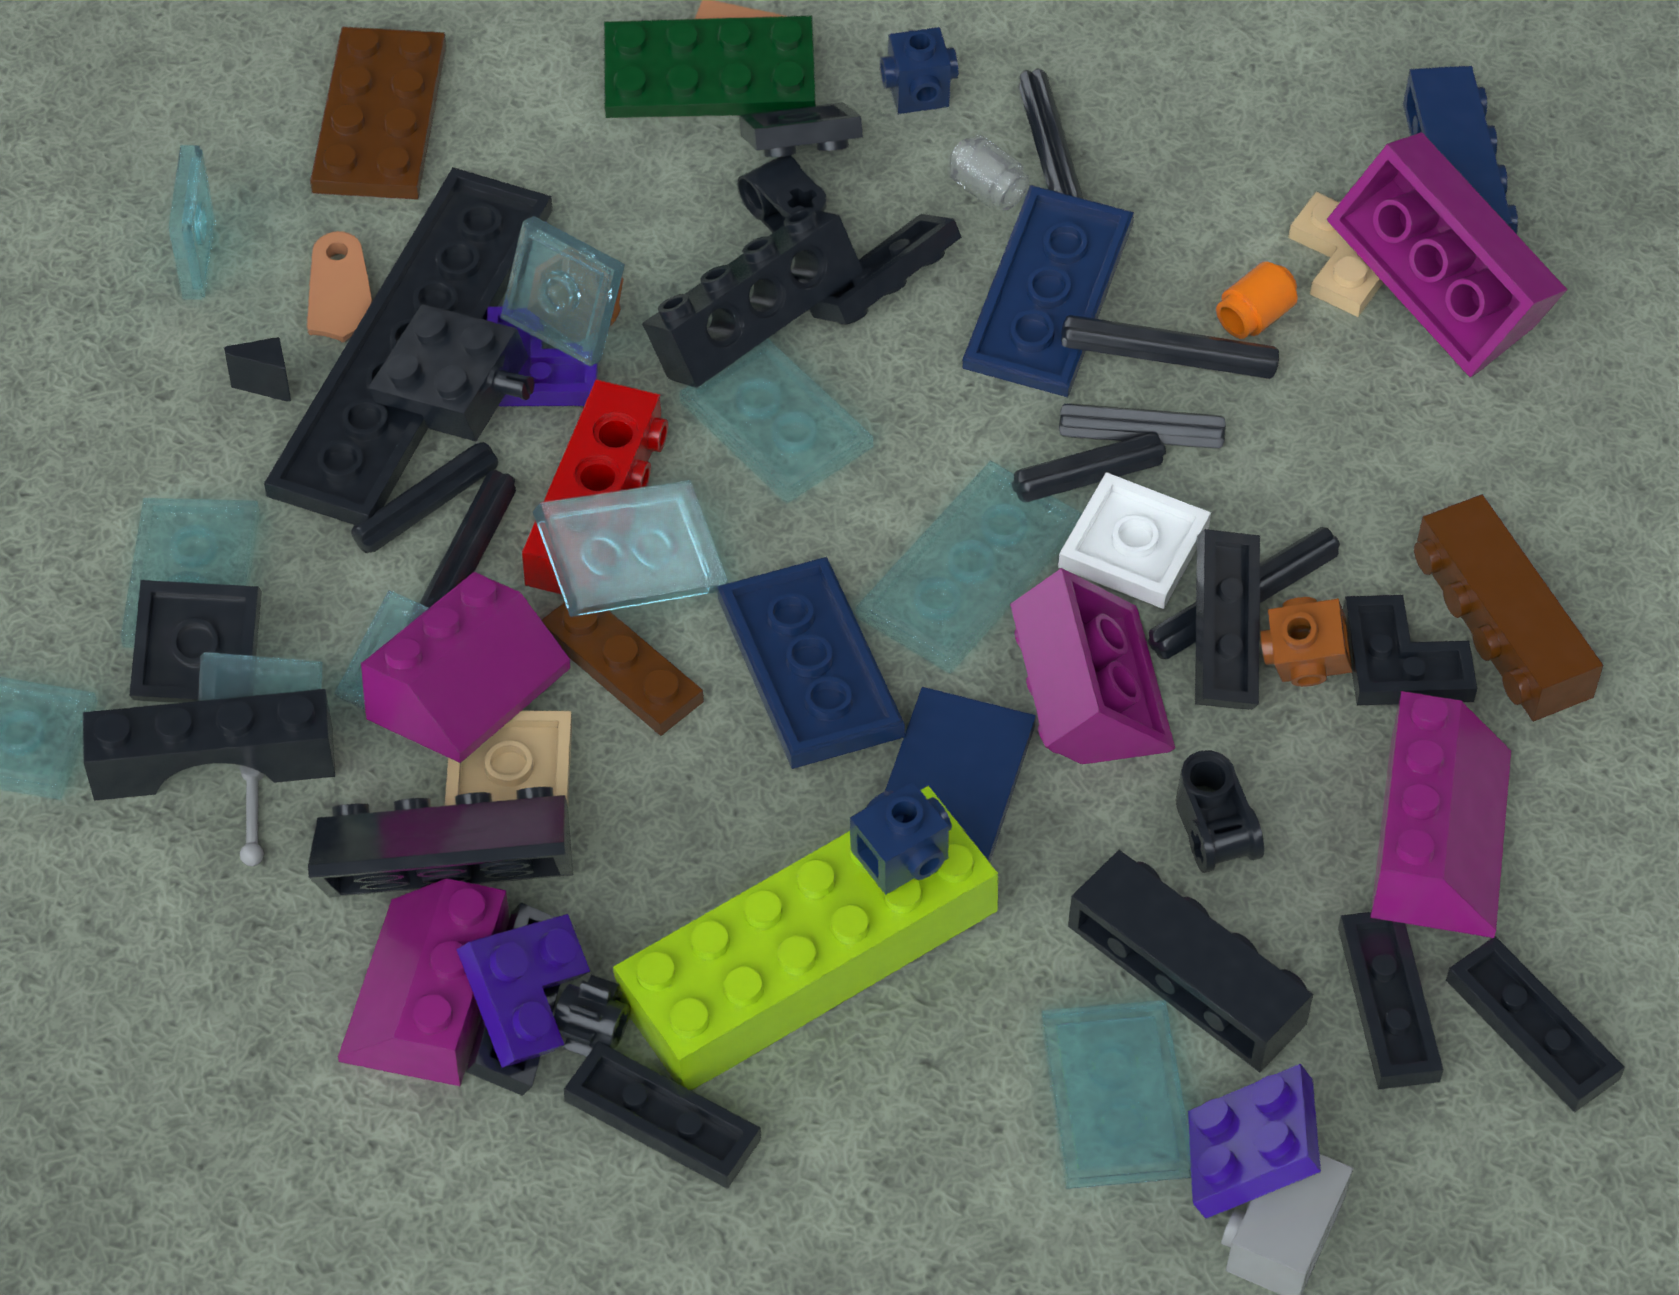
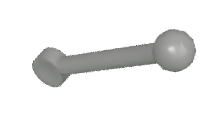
[240,765,264,866]

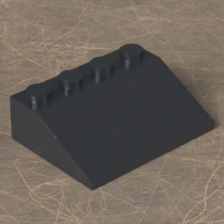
[308,787,574,897]

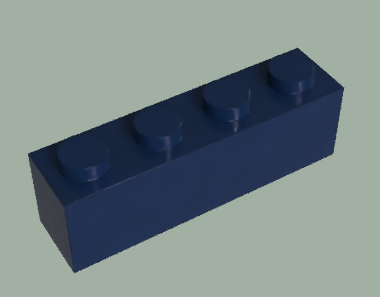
[1403,66,1518,234]

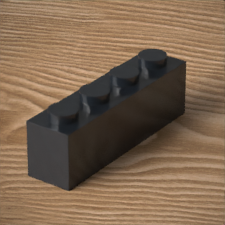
[1068,850,1313,1072]

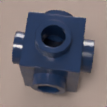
[880,27,958,114]
[850,781,952,895]

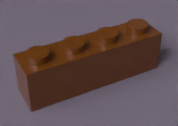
[1414,494,1604,722]

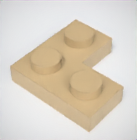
[1289,192,1383,317]

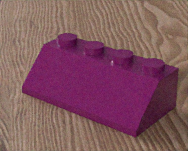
[1326,132,1568,377]
[1370,691,1511,938]

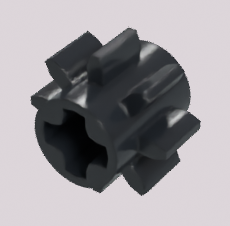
[554,975,630,1057]

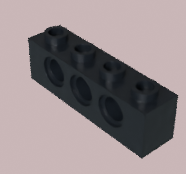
[642,208,863,388]

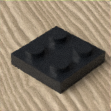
[739,102,863,157]
[129,580,262,703]

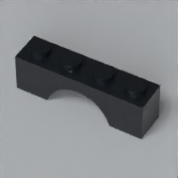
[83,689,335,801]

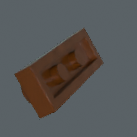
[541,588,704,736]

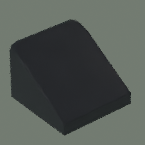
[224,337,291,402]

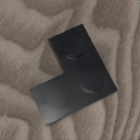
[1343,595,1478,706]

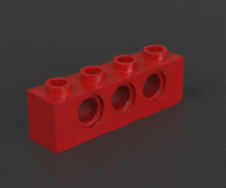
[522,380,668,597]

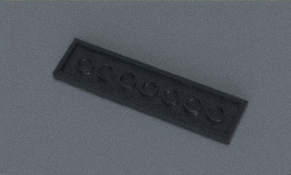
[264,167,553,525]

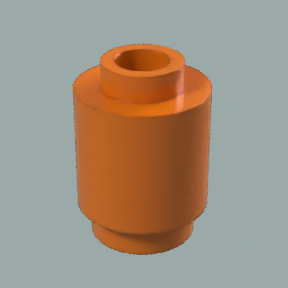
[1216,261,1298,339]

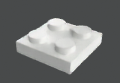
[1058,472,1211,609]

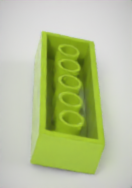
[613,785,998,1090]

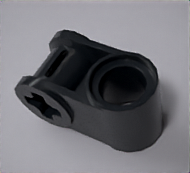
[737,155,826,233]
[1175,750,1264,873]

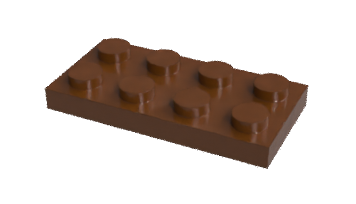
[310,27,446,200]

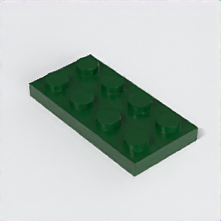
[604,16,816,118]

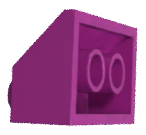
[1010,568,1175,765]
[361,572,570,763]
[338,879,510,1086]

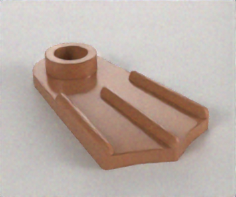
[307,231,372,343]

